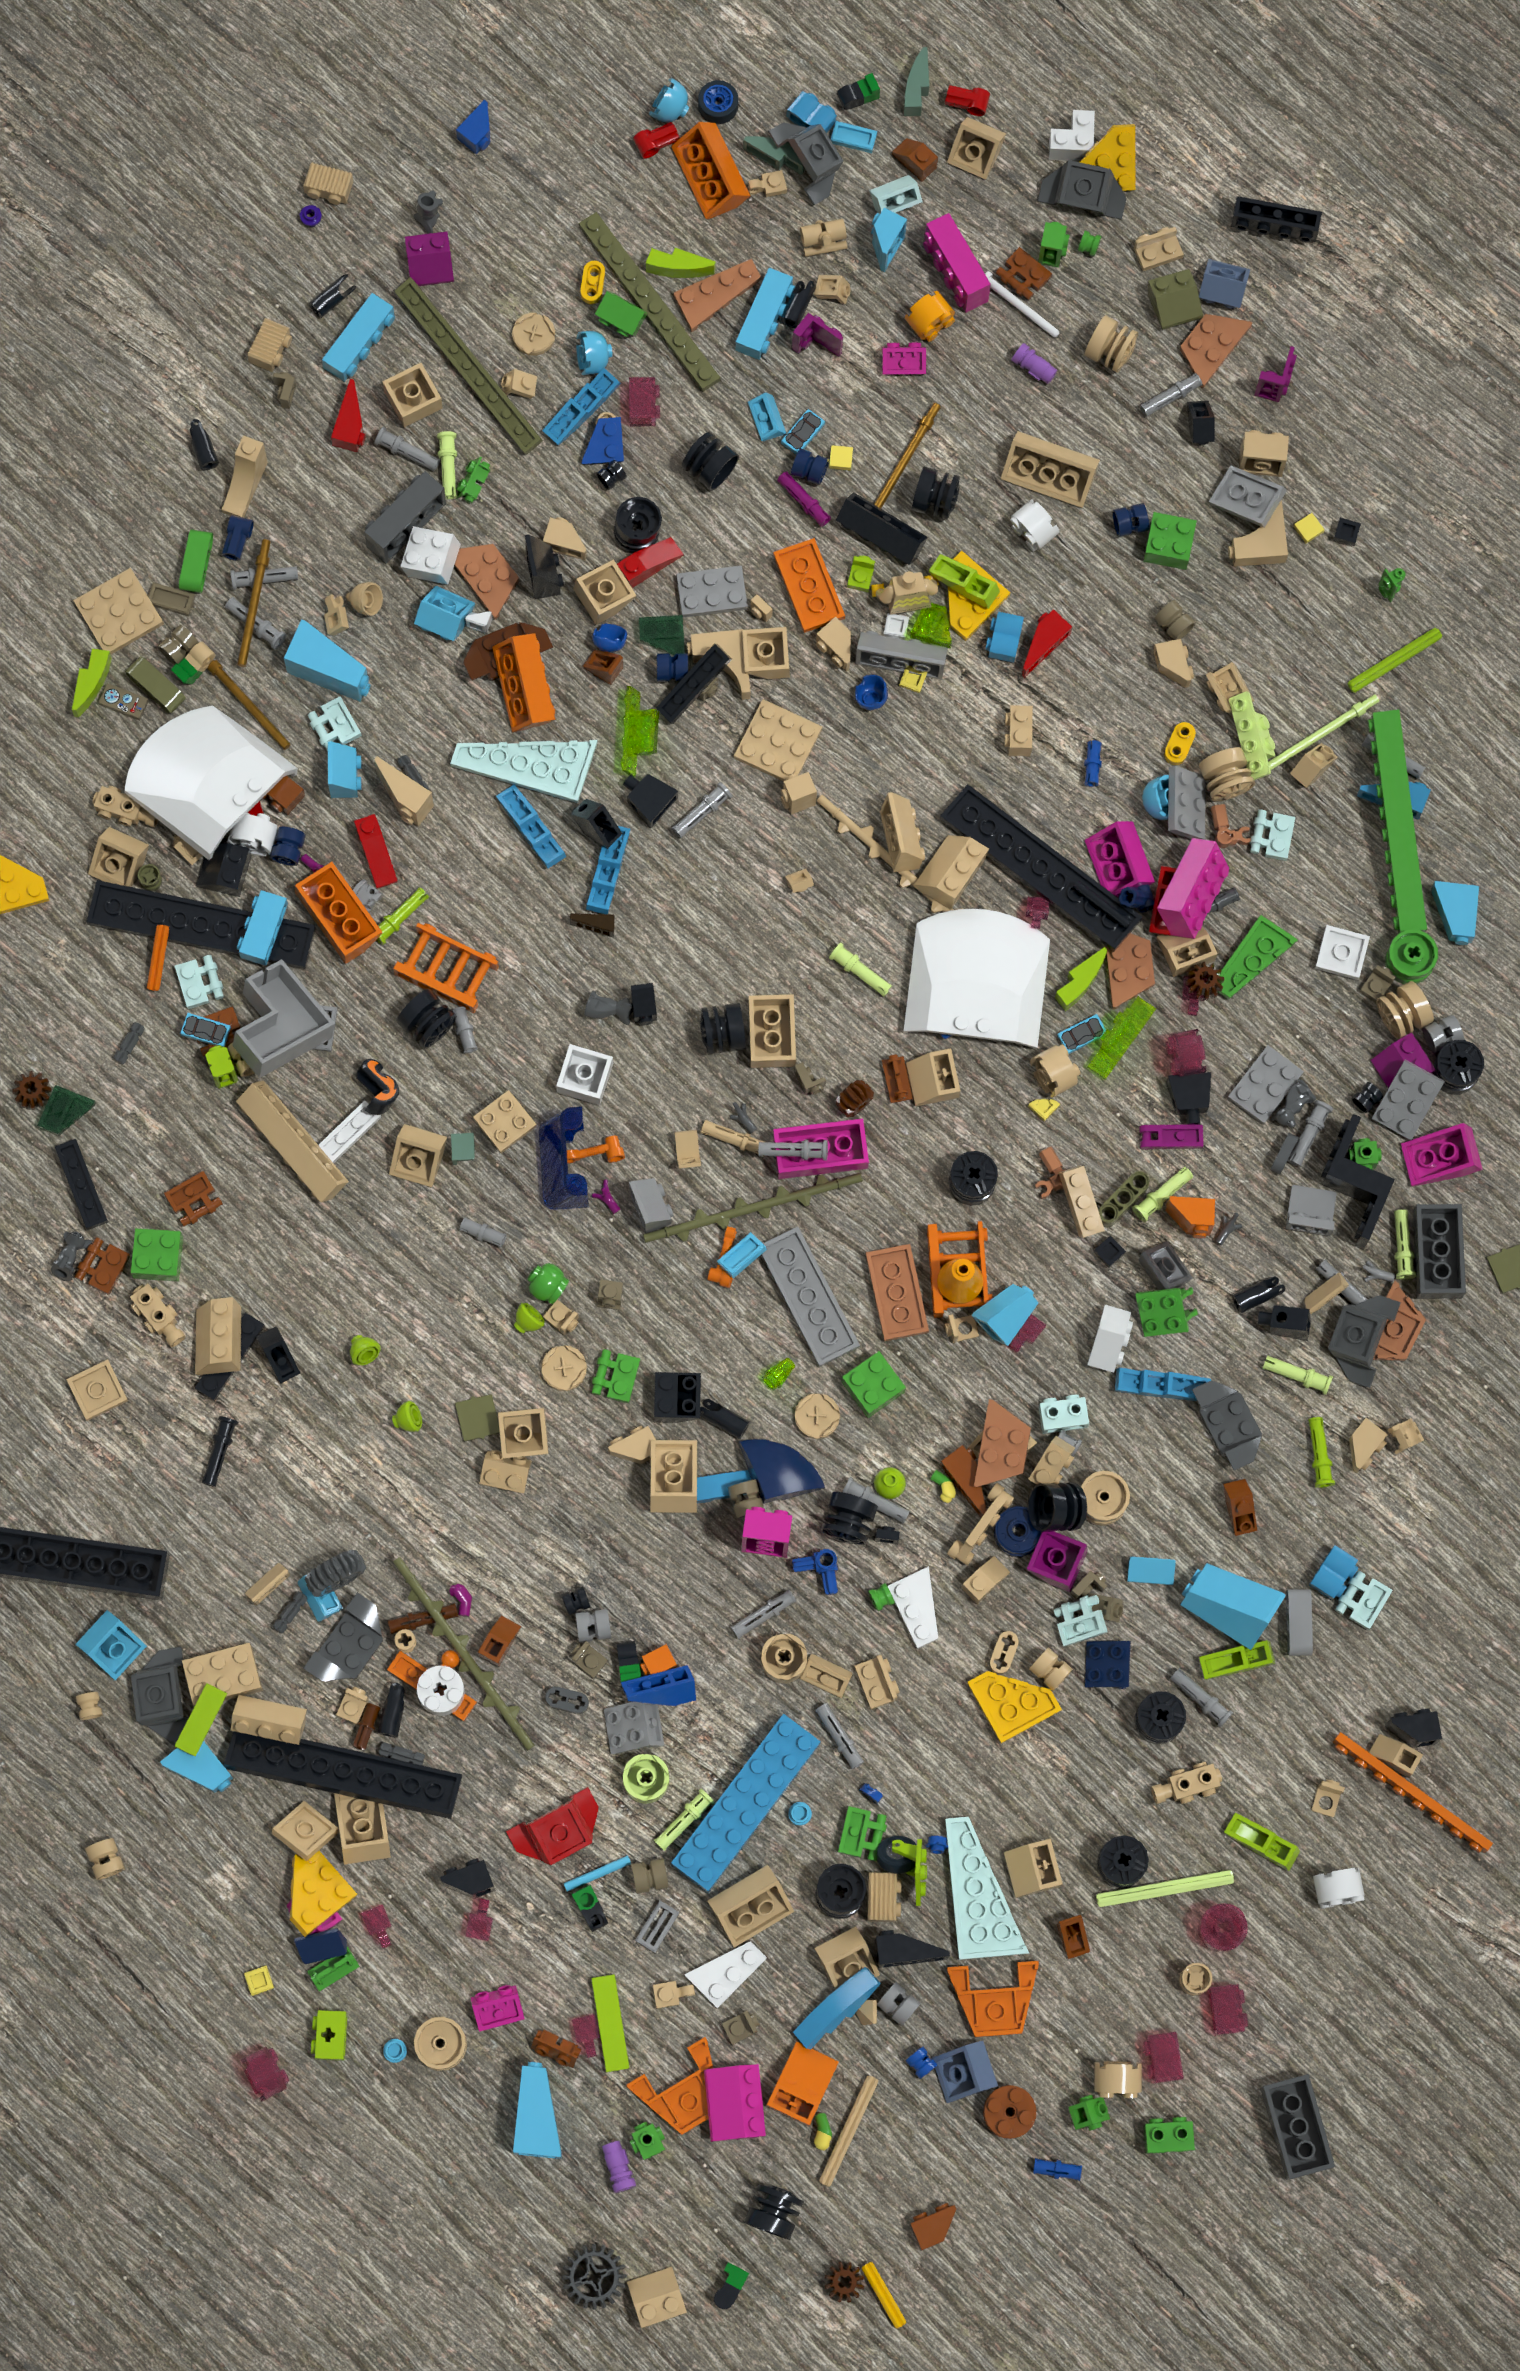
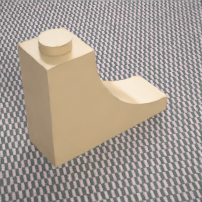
[222,435,268,518]
[1228,500,1288,567]
[687,629,751,700]

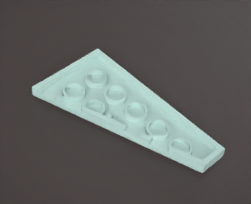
[450,740,598,803]
[945,1817,1029,1960]

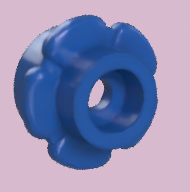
[926,1836,948,1854]

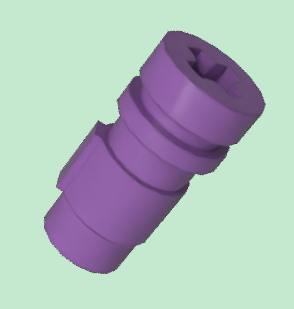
[1011,343,1058,384]
[602,2141,636,2194]

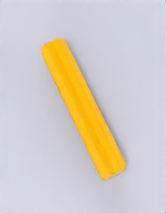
[862,2262,906,2329]

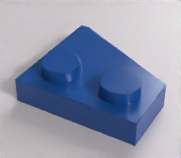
[582,417,624,464]

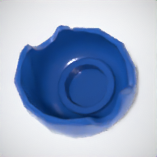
[592,624,627,653]
[855,674,888,711]

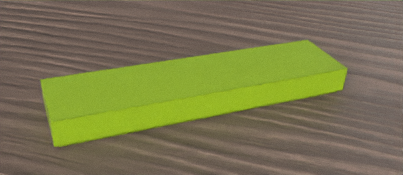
[592,1974,630,2073]

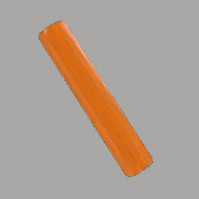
[147,925,169,991]

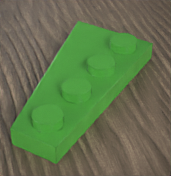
[1217,915,1298,1000]

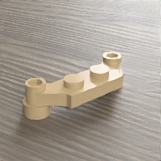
[947,1483,1015,1566]

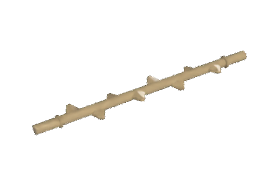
[817,795,964,913]

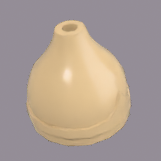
[346,582,383,616]

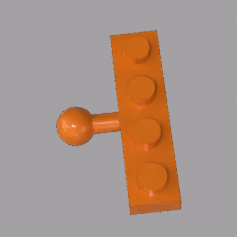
[387,1650,477,1722]

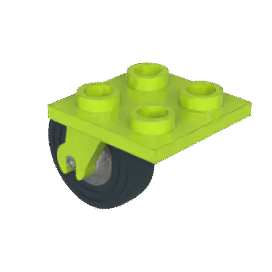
[877,1836,927,1906]

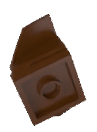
[463,622,553,681]

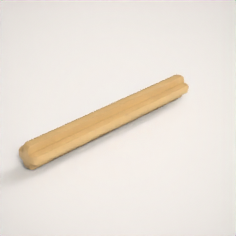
[819,2075,878,2187]

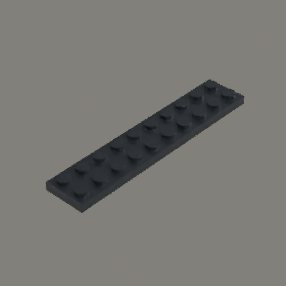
[940,784,1142,952]
[86,880,316,969]
[224,1731,462,1819]

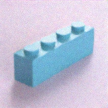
[735,268,795,360]
[322,293,395,382]

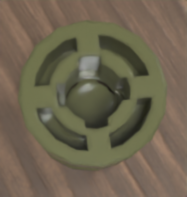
[138,864,162,891]

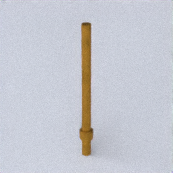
[874,403,941,508]
[237,539,271,667]
[207,659,291,750]

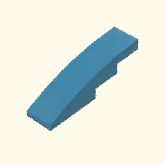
[542,368,621,445]
[496,784,566,869]
[586,826,631,914]
[1115,1368,1211,1401]
[697,1470,751,1504]
[793,1967,881,2050]

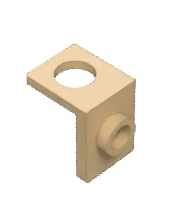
[675,1130,701,1168]
[944,1314,979,1343]
[1311,1779,1345,1818]

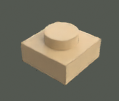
[751,595,773,622]
[785,869,814,893]

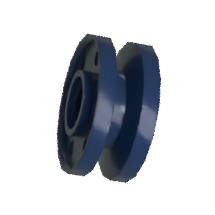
[994,1506,1042,1557]

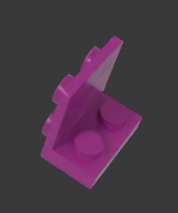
[792,313,843,357]
[1254,346,1297,402]

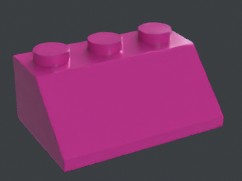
[1085,821,1155,898]
[704,2064,766,2142]

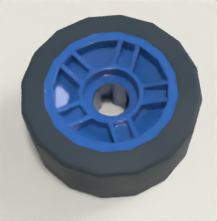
[698,80,738,124]

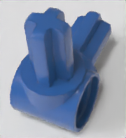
[792,1549,838,1595]

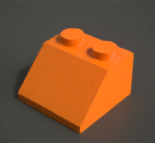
[1165,1196,1215,1238]

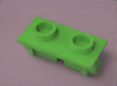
[456,456,490,504]
[1378,568,1406,603]
[307,1947,360,1992]

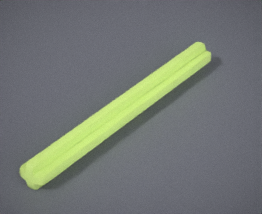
[1096,1870,1234,1907]

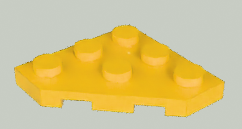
[1080,124,1136,191]
[948,550,1011,641]
[0,855,50,914]
[967,1671,1062,1744]
[290,1851,357,1937]

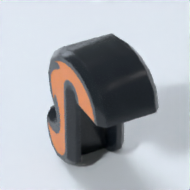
[356,1059,399,1115]

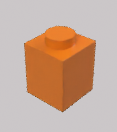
[640,1644,677,1676]

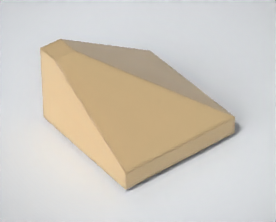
[856,2000,877,2025]

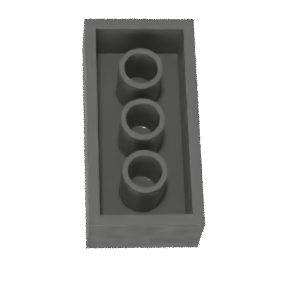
[364,471,446,564]
[1413,1204,1466,1299]
[1260,2074,1335,2181]

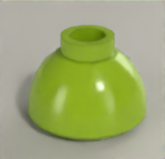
[514,1303,545,1334]
[350,1335,381,1366]
[392,1400,422,1432]
[874,1467,906,1499]

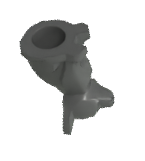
[414,191,443,234]
[584,991,633,1025]
[1271,1079,1316,1128]
[51,1231,92,1281]

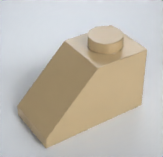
[543,517,587,560]
[961,1556,1010,1605]

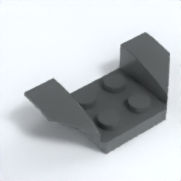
[768,122,843,205]
[1038,160,1127,219]
[1328,1295,1401,1388]
[1192,1380,1262,1471]
[303,1592,383,1681]
[131,1647,189,1742]

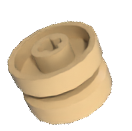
[1081,1471,1130,1526]
[414,2017,467,2071]

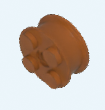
[983,2085,1037,2139]

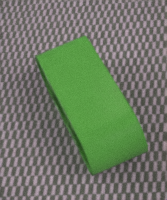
[179,529,213,593]

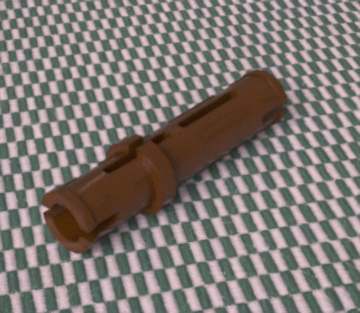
[387,1603,458,1634]

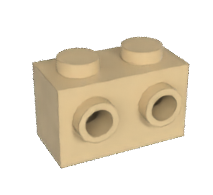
[1004,705,1033,756]
[781,772,817,815]
[1028,1436,1075,1485]

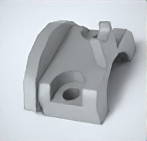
[353,879,384,913]

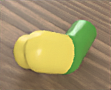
[930,1470,956,1503]
[814,2113,832,2151]

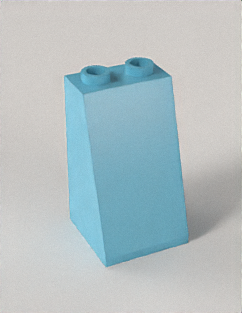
[284,619,371,702]
[1180,1563,1286,1650]
[513,2062,562,2159]

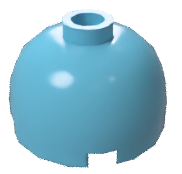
[649,78,689,123]
[576,331,612,375]
[1142,775,1169,820]

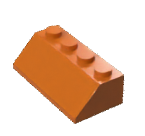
[671,122,750,219]
[492,633,555,733]
[295,862,382,964]

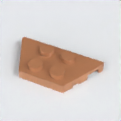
[1180,314,1252,388]
[454,544,519,620]
[1105,933,1155,1010]
[1373,1281,1426,1361]
[974,1399,1031,1487]

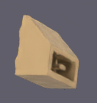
[1156,926,1217,977]
[906,1048,961,1107]
[1004,1839,1063,1898]

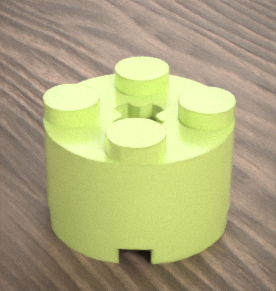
[623,1754,669,1804]

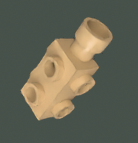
[92,786,159,828]
[130,1284,186,1348]
[1151,1762,1222,1804]

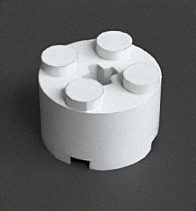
[1010,499,1060,552]
[227,813,278,856]
[417,1666,465,1716]
[1313,1868,1365,1909]

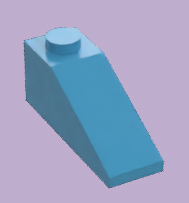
[1357,782,1431,820]

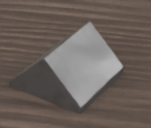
[1138,1241,1193,1290]

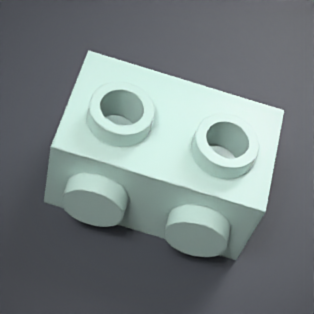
[869,175,922,214]
[1038,1395,1089,1434]

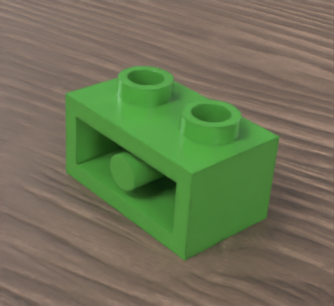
[1038,222,1070,268]
[595,291,648,337]
[1143,2117,1195,2154]

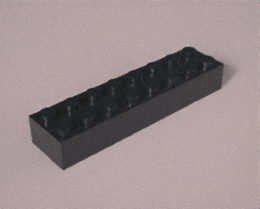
[0,1527,170,1601]

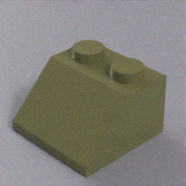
[1148,269,1203,330]

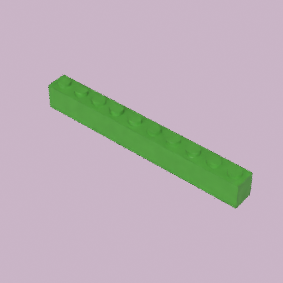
[1368,709,1427,934]

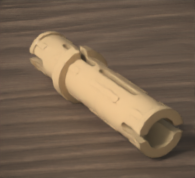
[701,1120,764,1157]

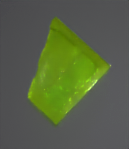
[910,603,952,648]

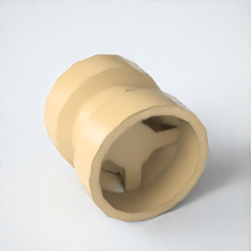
[76,1692,103,1720]

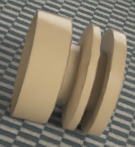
[1084,315,1139,373]
[1199,747,1255,802]
[1376,981,1434,1040]

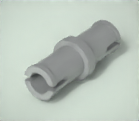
[452,1007,478,1053]
[459,1217,507,1248]

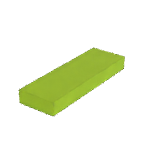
[175,1683,228,1757]

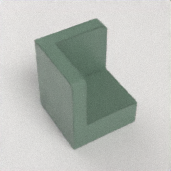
[451,1133,475,1165]

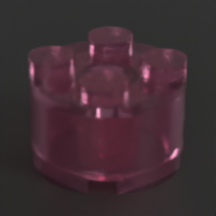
[1165,1029,1206,1077]
[1198,1903,1248,1953]
[240,2046,289,2102]

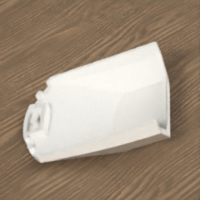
[124,706,298,860]
[903,909,1050,1050]

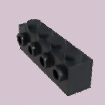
[1231,196,1322,243]
[836,492,928,565]

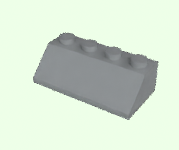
[855,631,948,680]

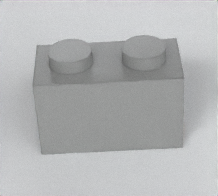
[629,1178,674,1233]

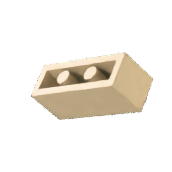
[1058,1166,1105,1238]
[231,1695,307,1745]

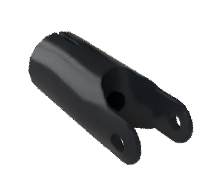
[309,274,356,318]
[781,281,815,328]
[190,419,219,471]
[1232,1276,1286,1313]
[700,1399,750,1439]
[378,1683,405,1738]

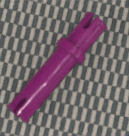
[777,471,831,527]

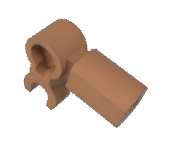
[1211,804,1251,848]
[1035,1146,1065,1199]

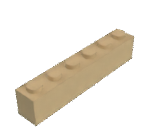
[236,1080,349,1203]

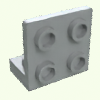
[1285,1185,1337,1236]
[604,1702,664,1754]

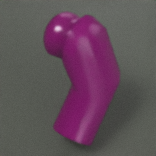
[449,1584,472,1617]

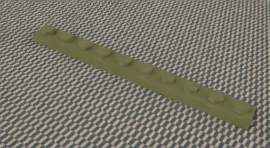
[579,212,720,392]
[394,277,543,455]

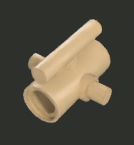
[800,218,847,257]

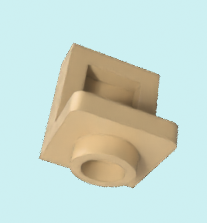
[501,369,537,399]

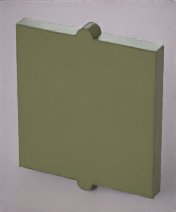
[1486,1244,1520,1294]
[455,1394,500,1442]

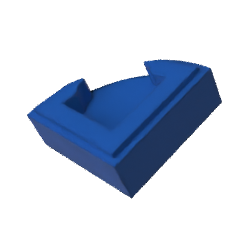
[859,1783,883,1804]

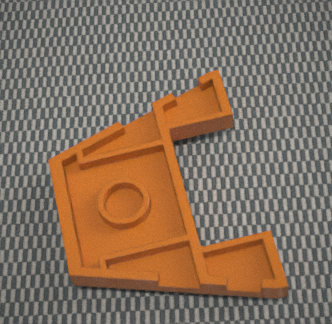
[947,1961,1039,2037]
[626,2037,713,2135]

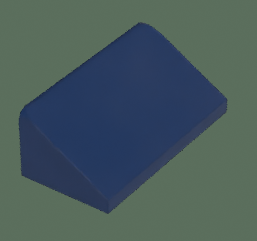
[294,1928,347,1964]

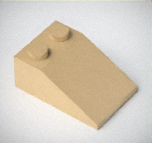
[374,756,434,827]
[650,1440,697,1513]
[334,1793,391,1865]

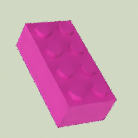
[923,213,991,313]
[1157,838,1229,939]
[773,1119,869,1179]
[741,1507,792,1558]

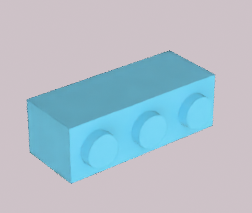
[237,890,288,966]

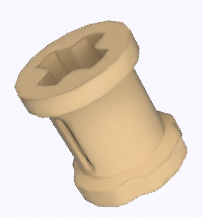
[395,1629,416,1653]

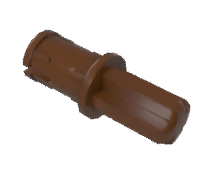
[353,1703,381,1750]

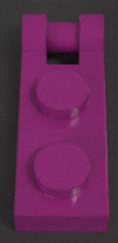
[1139,1125,1204,1150]

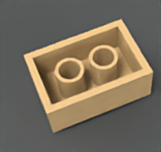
[748,994,796,1068]
[182,1643,263,1707]

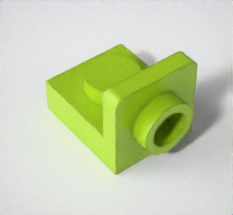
[847,555,875,592]

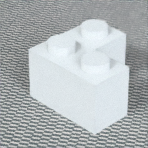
[1049,110,1095,161]
[1088,1305,1133,1373]

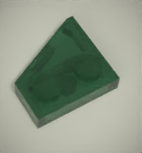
[639,615,685,655]
[37,1085,96,1136]

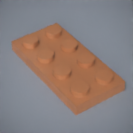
[865,1244,929,1342]

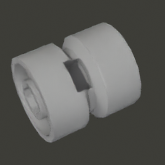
[1423,1015,1464,1053]
[575,1609,611,1643]
[877,1982,921,2027]

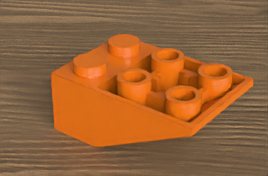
[766,2041,839,2127]

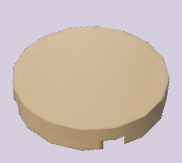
[512,313,555,356]
[542,1346,587,1391]
[794,1394,840,1439]

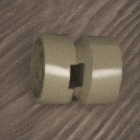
[1154,600,1196,640]
[158,624,199,665]
[727,1479,764,1519]
[631,1858,669,1894]

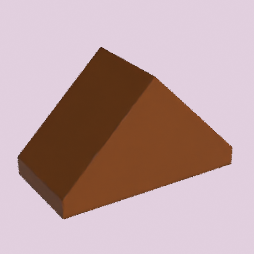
[582,649,623,685]
[1056,1914,1090,1959]

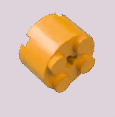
[905,291,955,342]

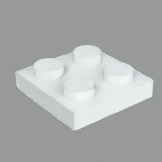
[1315,925,1370,980]

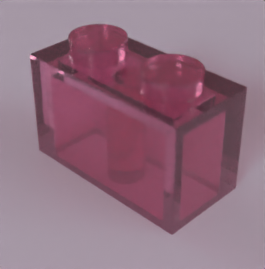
[629,377,660,427]
[1208,1984,1248,2036]
[1143,2032,1184,2084]

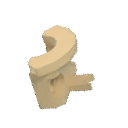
[1387,1418,1424,1454]

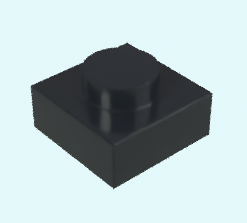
[1333,517,1361,546]
[1094,1235,1126,1268]
[875,1526,900,1545]

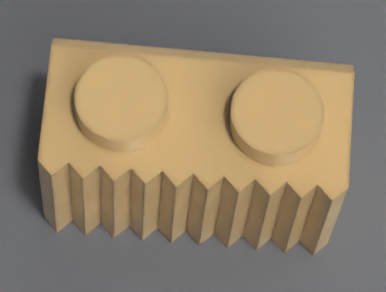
[304,162,353,205]
[247,318,292,372]
[867,1872,901,1922]

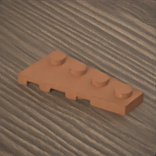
[673,259,761,332]

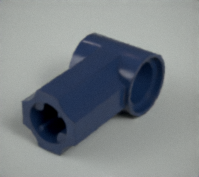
[222,515,254,561]
[1119,884,1155,913]

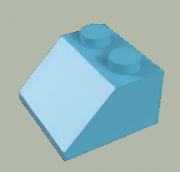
[871,207,907,272]
[414,586,475,641]
[328,741,362,798]
[76,1610,147,1680]

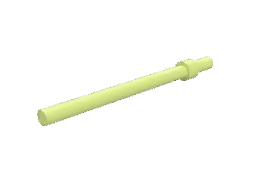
[1268,694,1379,771]

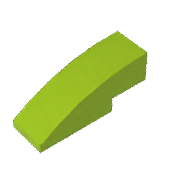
[646,248,716,278]
[929,554,1000,609]
[72,649,112,718]
[1055,947,1107,1012]
[1199,1640,1276,1680]
[1224,1812,1300,1871]

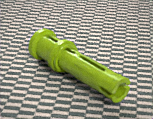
[376,887,429,945]
[1308,1417,1335,1488]

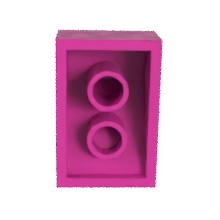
[1401,1123,1483,1187]

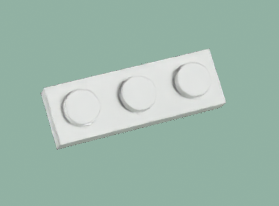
[319,1100,381,1163]

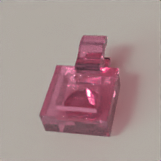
[1025,896,1050,929]
[1182,976,1206,1016]
[1010,1314,1046,1352]
[465,1898,493,1941]
[361,1904,392,1949]
[572,2014,600,2058]

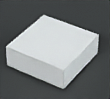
[884,613,909,640]

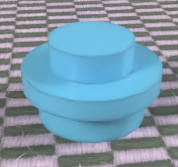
[788,1802,812,1826]
[383,2039,407,2063]

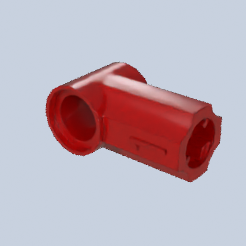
[945,85,990,116]
[633,122,679,159]

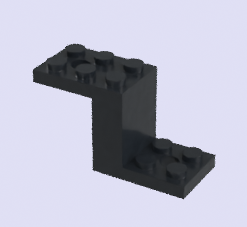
[1321,1114,1395,1250]

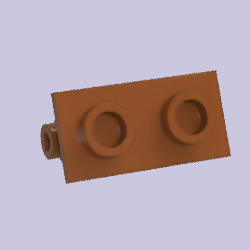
[882,1054,913,1103]
[530,2030,582,2068]

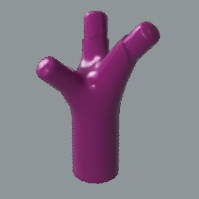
[301,854,324,873]
[592,1179,621,1215]

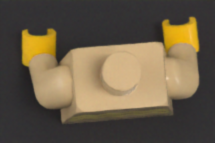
[871,572,939,615]

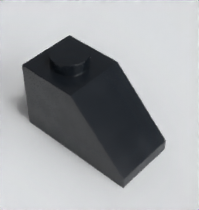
[1187,401,1215,445]
[631,983,657,1025]
[256,1326,301,1384]

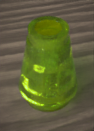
[762,1357,796,1390]

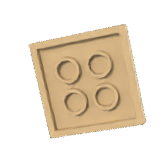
[73,568,164,655]
[734,699,823,781]

